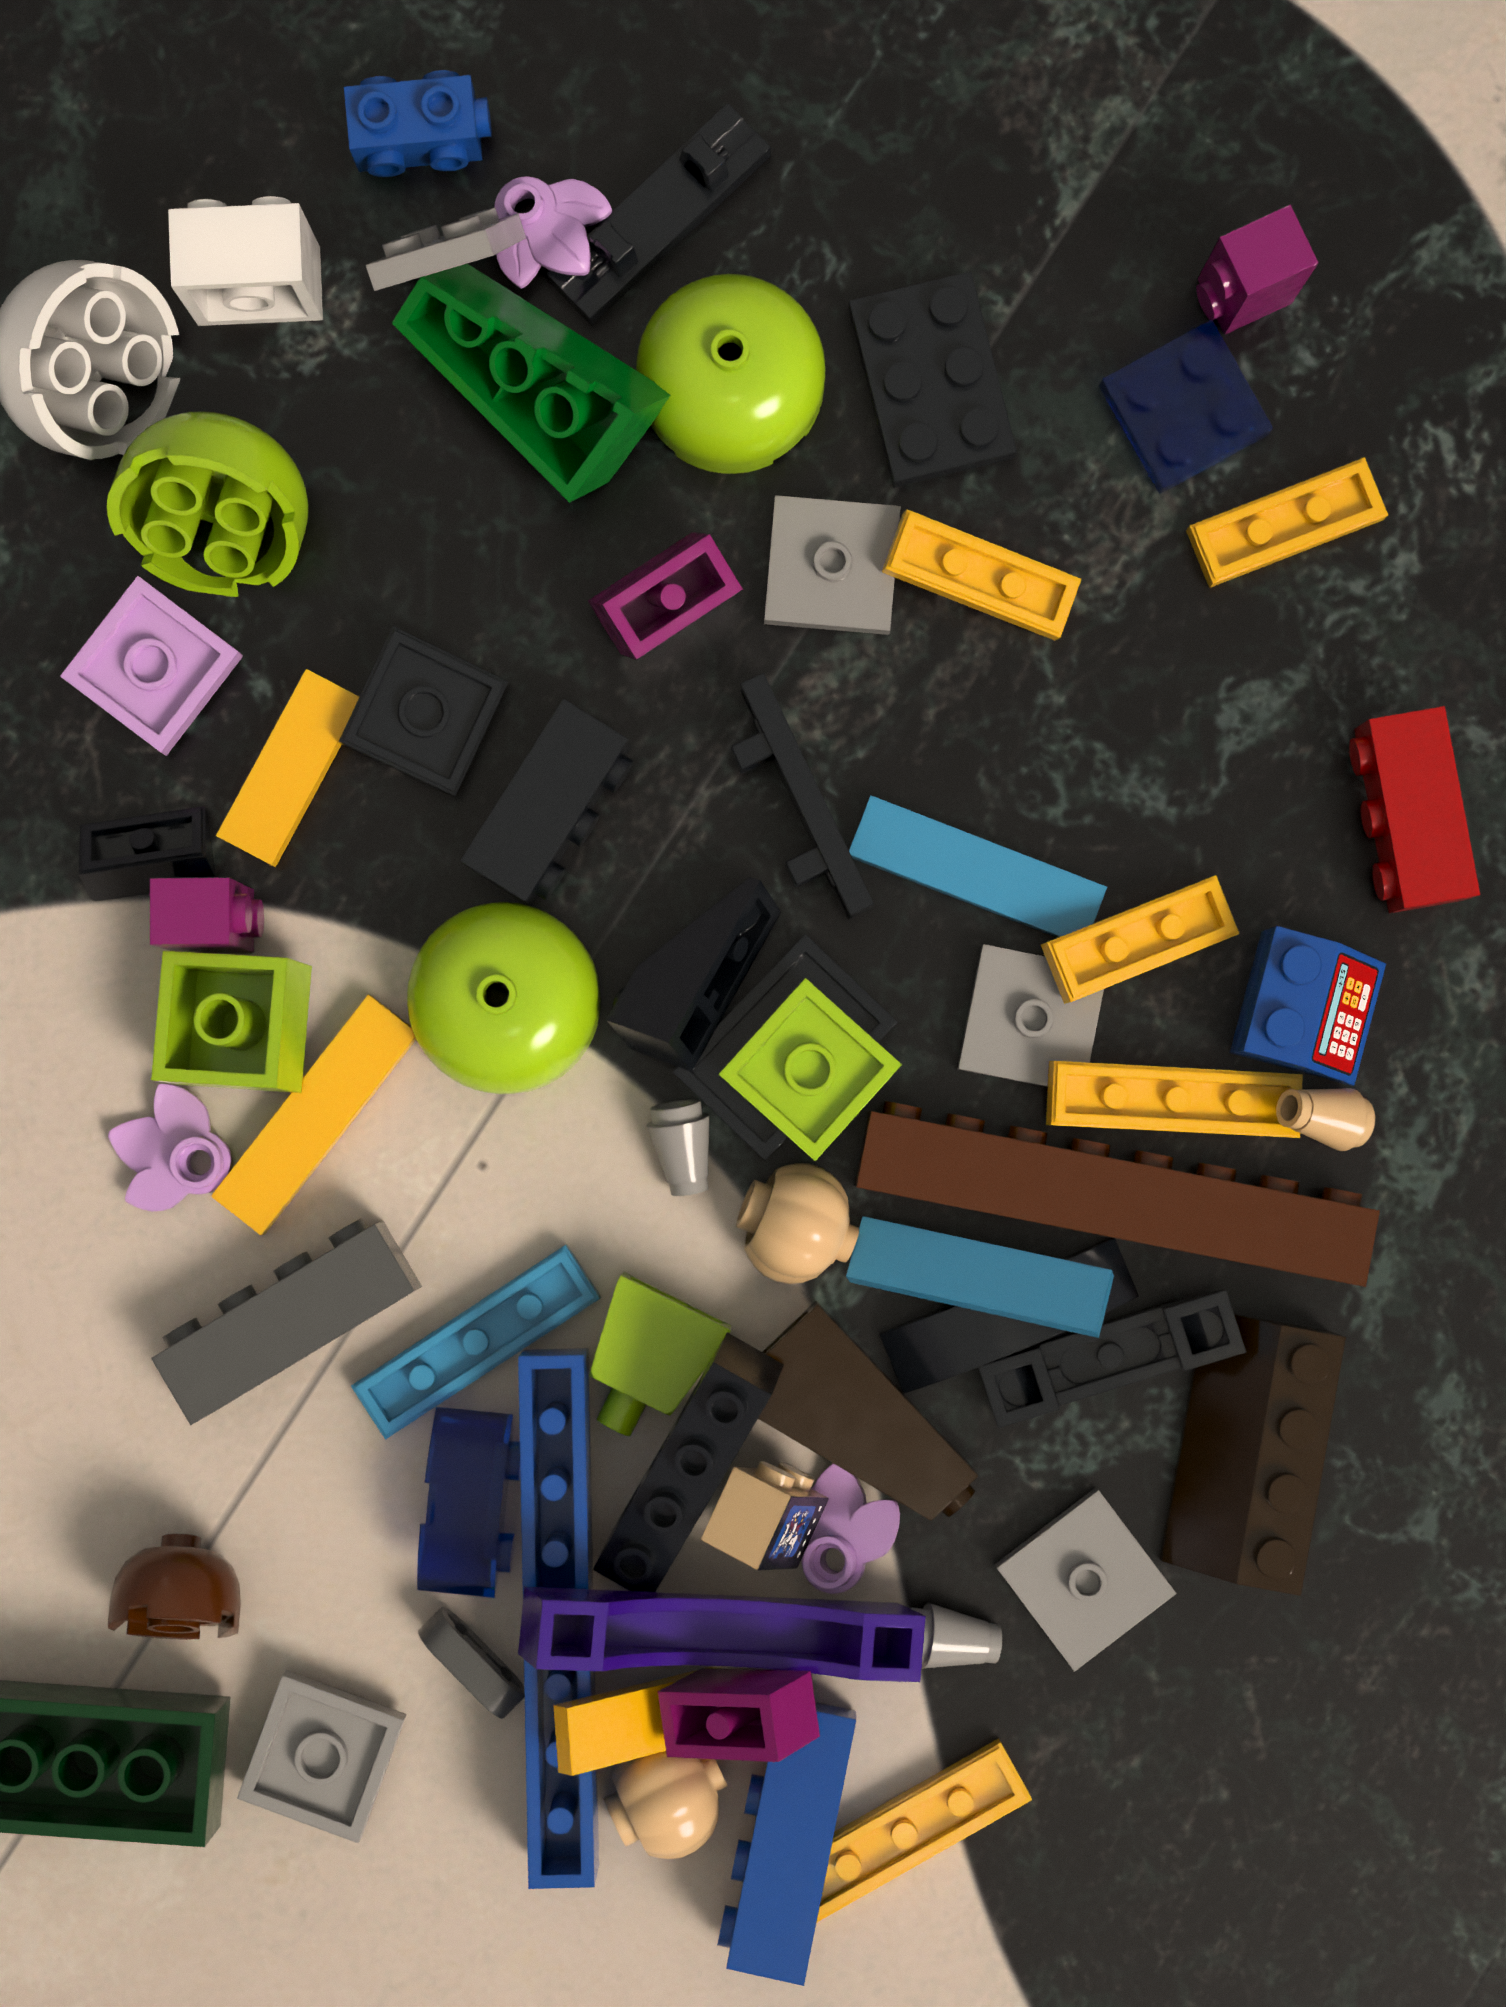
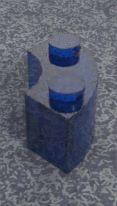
[417,1407,520,1598]

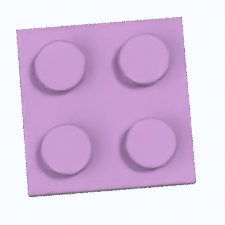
[60,576,243,756]

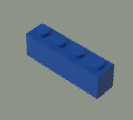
[717,1702,856,1986]

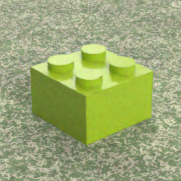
[151,951,312,1093]

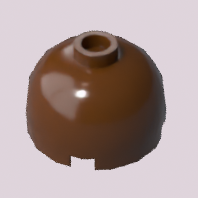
[108,1534,241,1640]

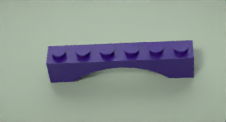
[518,1586,926,1682]

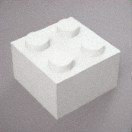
[168,196,323,326]

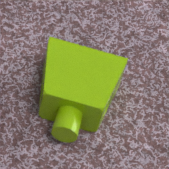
[589,1271,731,1437]

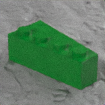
[392,264,671,503]

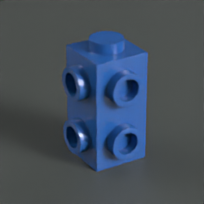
[344,70,492,177]

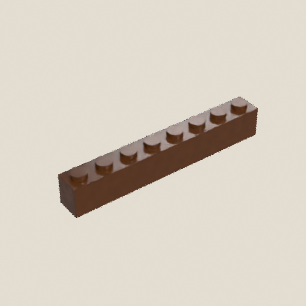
[854,1101,1380,1287]

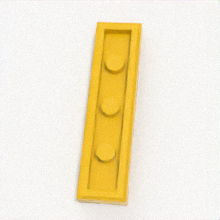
[211,994,416,1235]
[1046,1061,1303,1138]
[816,1738,1032,1923]

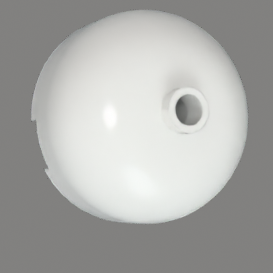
[0,260,180,460]

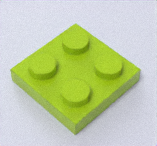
[719,978,902,1161]

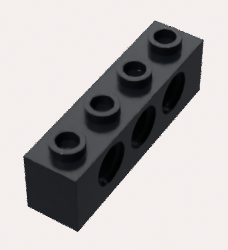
[593,1332,784,1592]

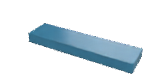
[849,795,1107,938]
[846,1216,1114,1338]
[351,1244,601,1440]

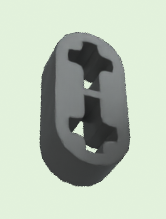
[418,1607,525,1719]

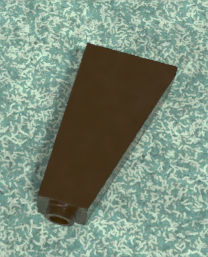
[758,1301,978,1521]

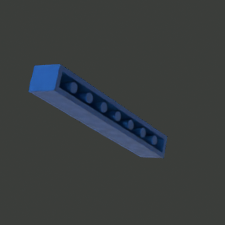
[518,1348,599,1889]

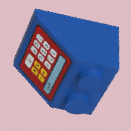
[1230,926,1386,1086]

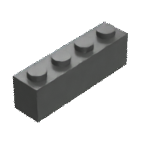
[151,1218,422,1425]

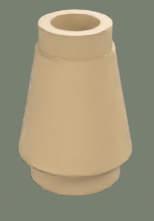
[1276,1088,1375,1151]

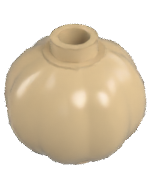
[736,1163,859,1284]
[603,1751,728,1859]

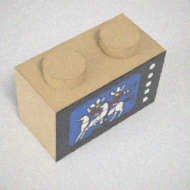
[701,1461,829,1570]

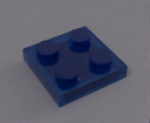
[1099,320,1273,494]

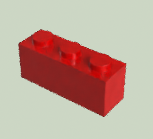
[1349,706,1480,914]

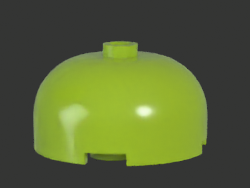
[636,274,825,474]
[107,412,308,597]
[407,902,601,1094]

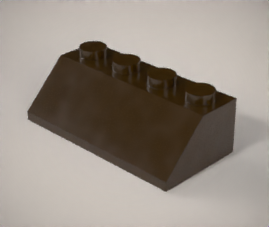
[1160,1313,1346,1596]

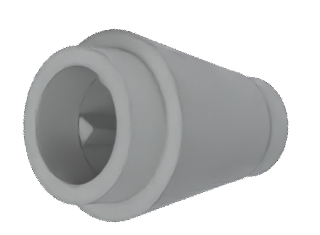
[646,1099,709,1196]
[910,1603,1002,1669]

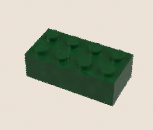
[0,1680,231,1847]

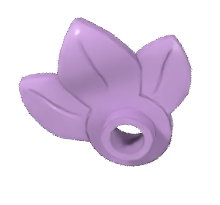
[494,176,612,289]
[108,1084,232,1212]
[801,1463,900,1594]

